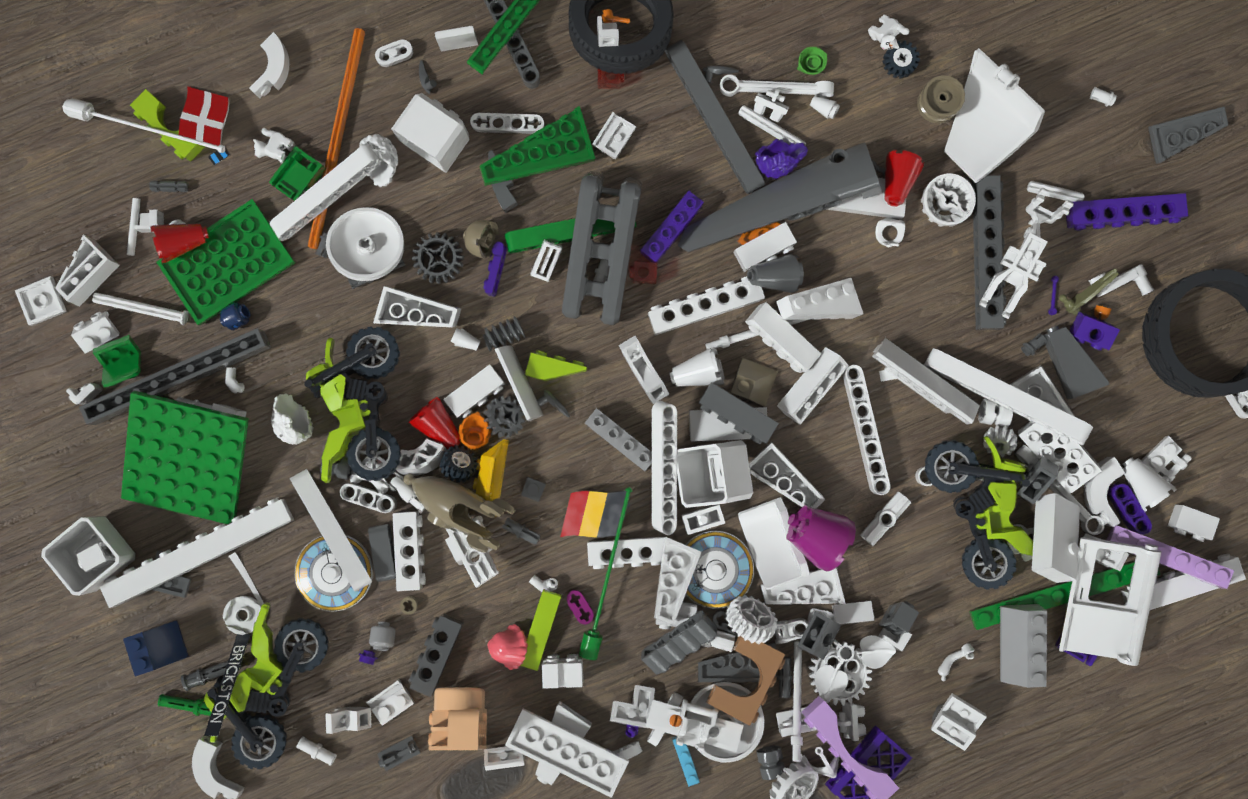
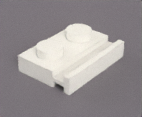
[592,112,636,160]
[366,679,415,726]

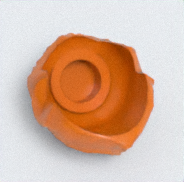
[459,412,491,450]

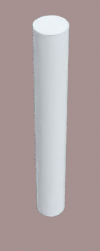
[127,198,141,256]

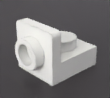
[66,383,103,405]

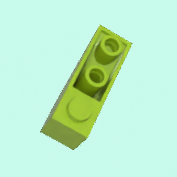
[525,351,587,381]

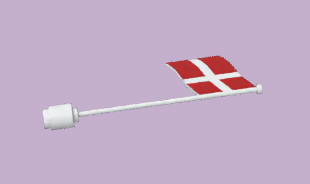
[63,86,229,153]

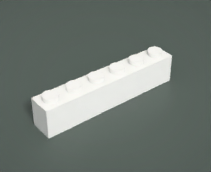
[1121,554,1246,610]

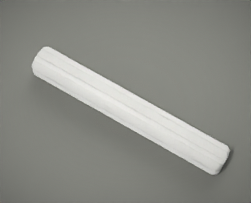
[738,105,806,146]

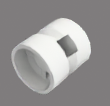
[979,399,1013,427]

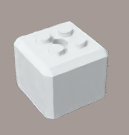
[391,93,470,173]
[677,440,753,508]
[41,516,135,596]

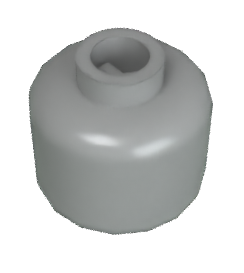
[369,622,396,651]

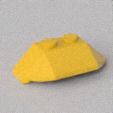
[473,439,509,502]

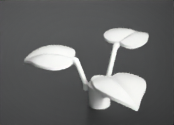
[808,608,896,700]

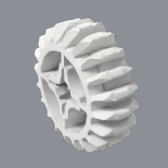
[726,595,778,644]

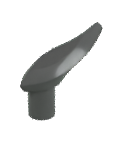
[419,60,437,94]
[703,66,739,83]
[537,390,570,418]

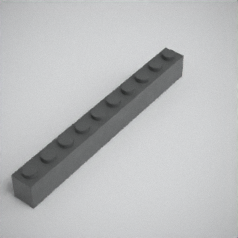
[79,328,271,425]

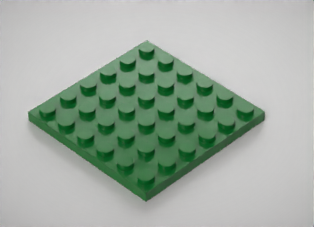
[121,390,249,525]

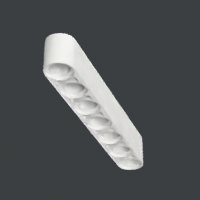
[270,144,381,241]
[843,365,890,495]
[652,401,677,535]
[289,469,372,592]

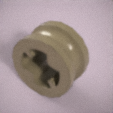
[400,596,418,615]

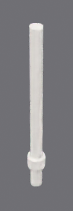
[705,319,809,349]
[791,642,803,762]

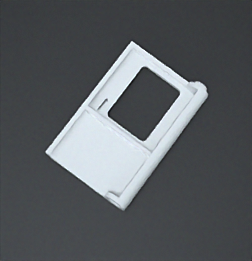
[1059,537,1162,666]

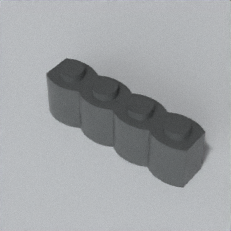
[641,611,717,675]

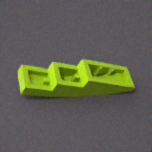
[520,589,562,671]

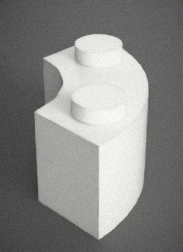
[396,439,447,476]

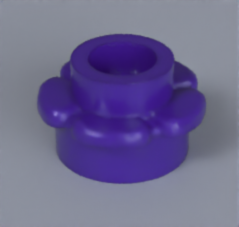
[359,650,378,665]

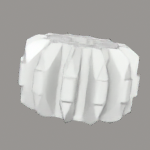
[983,424,1017,457]

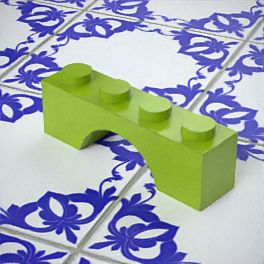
[130,89,206,162]

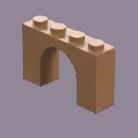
[706,636,785,726]

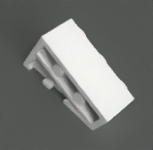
[55,234,120,307]

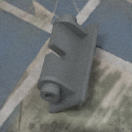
[377,735,421,771]

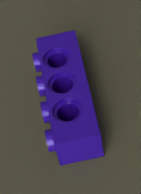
[640,191,704,265]

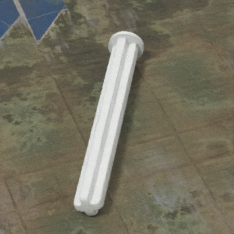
[92,293,189,325]

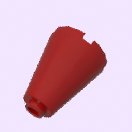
[884,150,924,207]
[150,224,209,263]
[409,396,461,449]

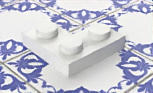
[610,685,655,728]

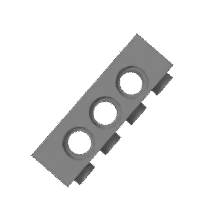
[585,408,652,471]

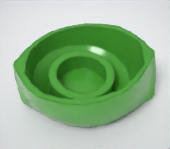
[797,47,827,75]

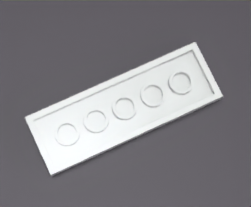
[505,708,629,798]

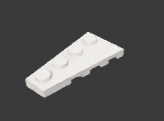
[654,537,701,625]

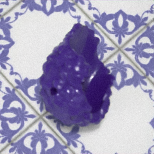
[755,139,808,179]

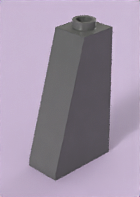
[1044,326,1110,399]

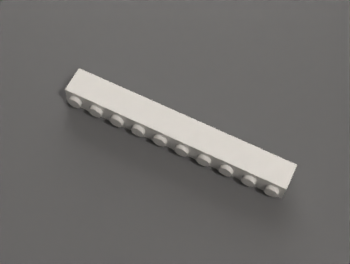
[100,498,294,608]

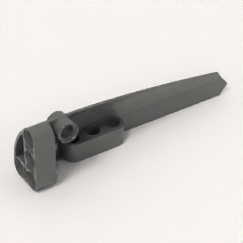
[678,142,882,252]

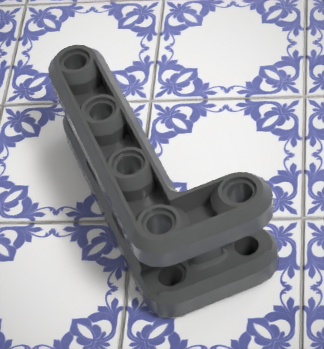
[562,171,642,325]

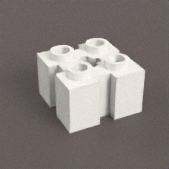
[542,654,583,688]

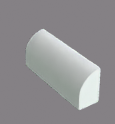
[689,407,767,441]

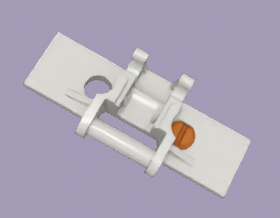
[645,699,743,752]

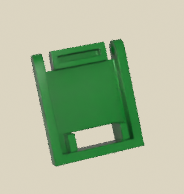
[269,146,326,201]

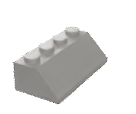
[1000,604,1047,688]

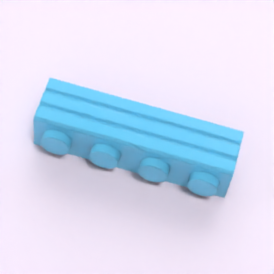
[672,736,700,787]

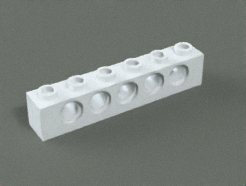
[648,276,765,335]

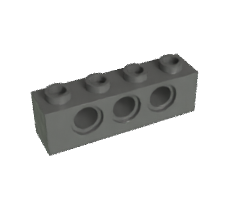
[409,614,464,697]

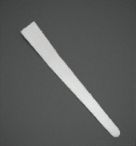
[229,552,264,606]

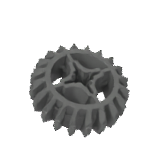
[412,232,464,284]

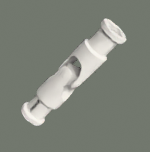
[363,456,425,514]

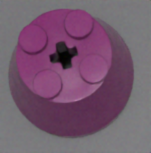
[786,505,856,572]

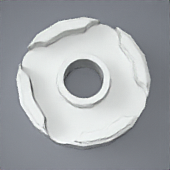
[223,595,261,635]

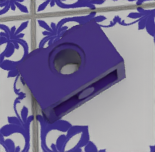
[1069,312,1120,351]

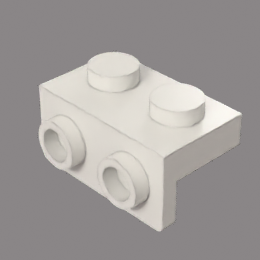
[71,311,119,353]

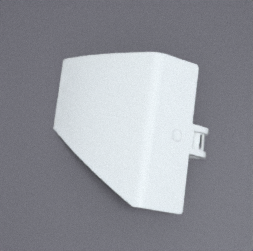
[944,48,1045,183]

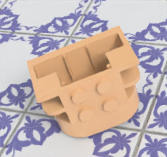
[428,687,487,750]

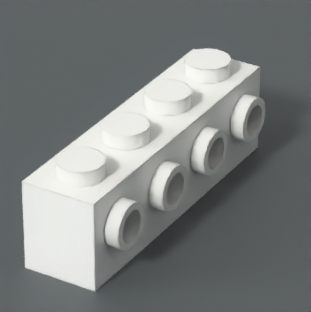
[745,302,821,373]
[777,347,849,424]

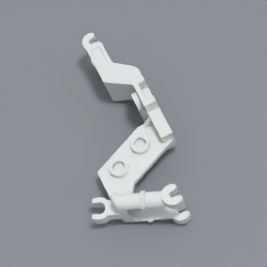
[979,188,1074,319]

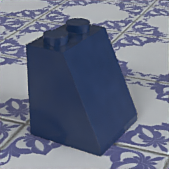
[123,620,189,677]

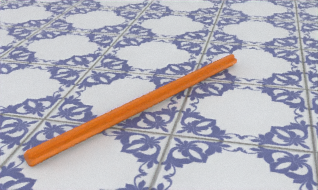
[308,28,365,249]

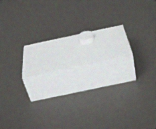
[1032,493,1080,583]

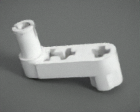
[1089,264,1154,297]

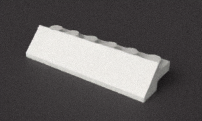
[872,338,980,424]

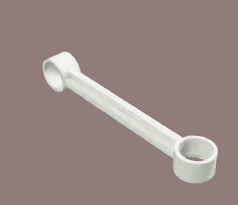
[720,75,834,98]
[1015,445,1105,535]

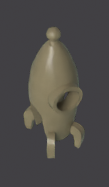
[403,473,515,553]

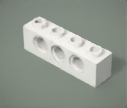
[393,511,426,591]
[587,537,665,569]

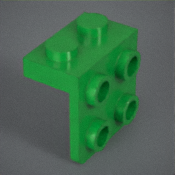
[93,335,141,387]

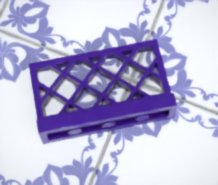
[825,725,912,799]

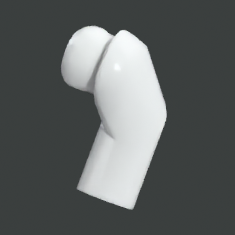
[225,367,244,394]

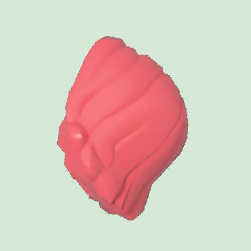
[487,624,528,670]

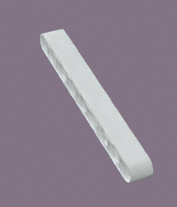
[924,348,1093,445]

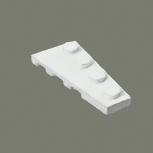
[760,568,846,604]

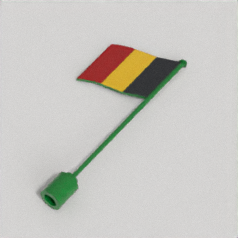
[560,487,633,660]

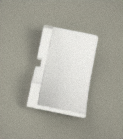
[738,497,810,590]

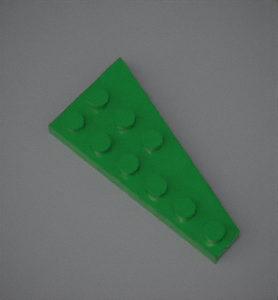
[480,106,595,186]

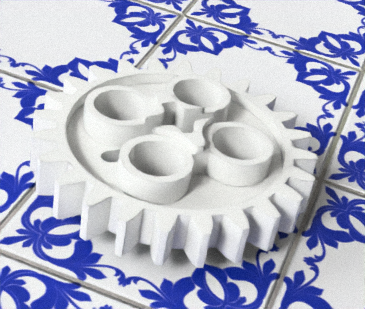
[808,641,872,706]

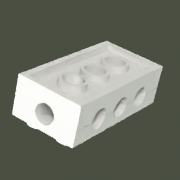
[1018,421,1102,495]

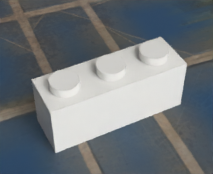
[733,222,797,272]
[444,364,505,418]

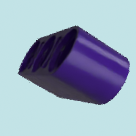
[1107,484,1152,535]

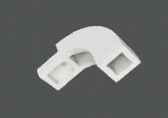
[618,336,669,404]
[1084,457,1125,527]
[192,736,245,799]

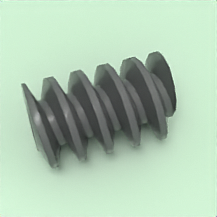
[483,316,526,352]

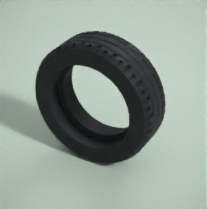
[568,0,674,74]

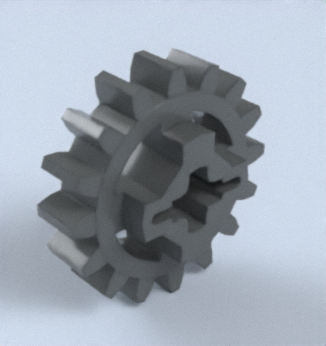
[484,396,525,438]

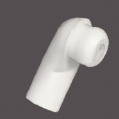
[529,575,558,592]

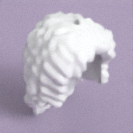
[359,134,398,187]
[271,393,313,445]

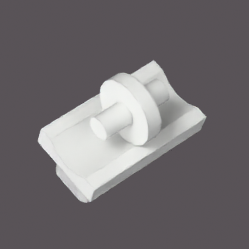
[754,87,789,122]
[837,702,866,741]

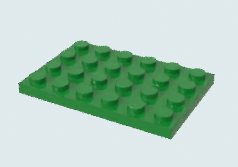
[156,199,296,326]

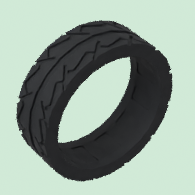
[1142,269,1248,398]

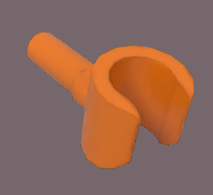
[602,9,630,24]

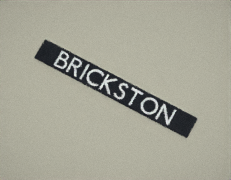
[204,634,250,736]

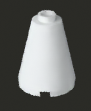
[670,347,725,386]
[1123,458,1177,512]

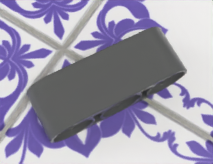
[368,524,396,582]

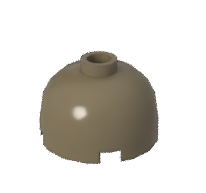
[463,220,499,259]

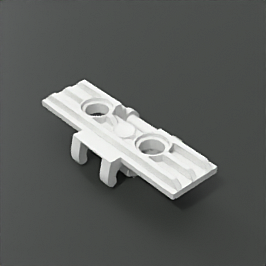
[445,514,499,588]

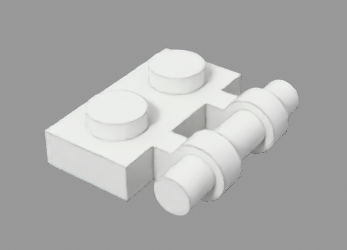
[1141,436,1191,482]

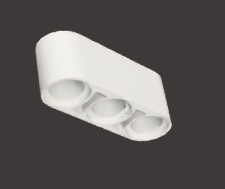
[340,483,397,513]

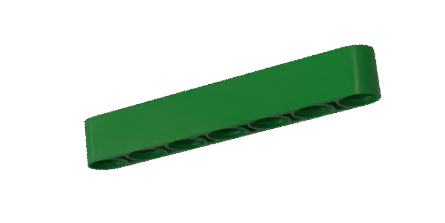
[504,218,637,253]

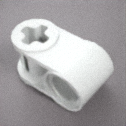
[775,618,809,644]

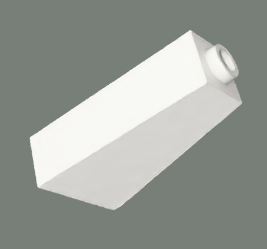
[535,701,591,786]

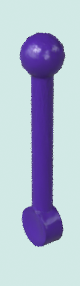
[1048,276,1059,315]

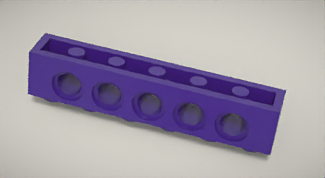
[1066,193,1188,231]

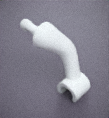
[350,470,388,497]
[938,644,974,681]

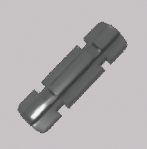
[149,181,188,192]

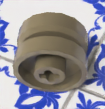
[917,75,965,124]

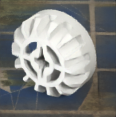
[921,174,976,227]
[769,762,819,799]

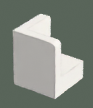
[597,16,619,47]
[135,210,164,233]
[878,628,912,651]

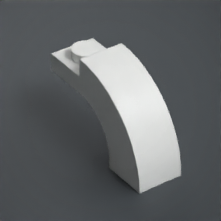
[249,32,289,98]

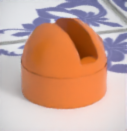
[1094,305,1112,320]

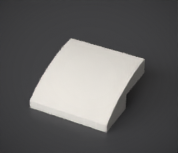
[931,693,987,751]

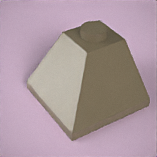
[729,358,778,407]

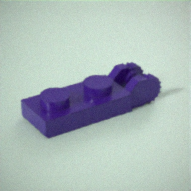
[483,242,507,297]

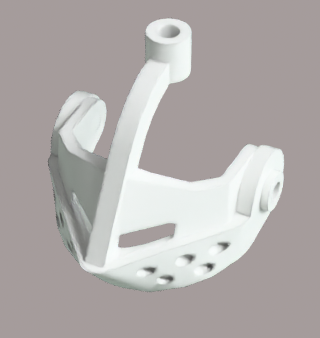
[801,747,839,778]

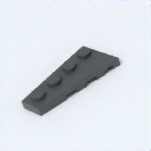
[1148,106,1228,164]
[698,643,776,682]

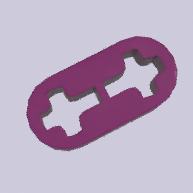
[566,590,594,625]

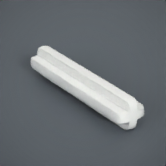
[1027,181,1084,202]

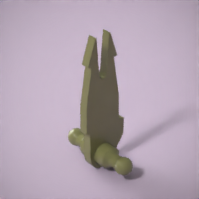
[1059,268,1119,315]

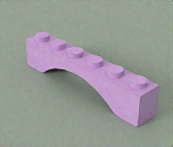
[1106,525,1234,589]
[802,696,899,799]

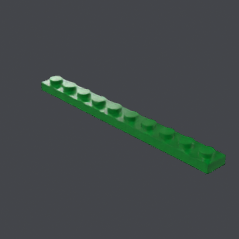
[969,561,1161,630]

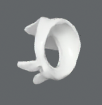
[875,218,905,248]

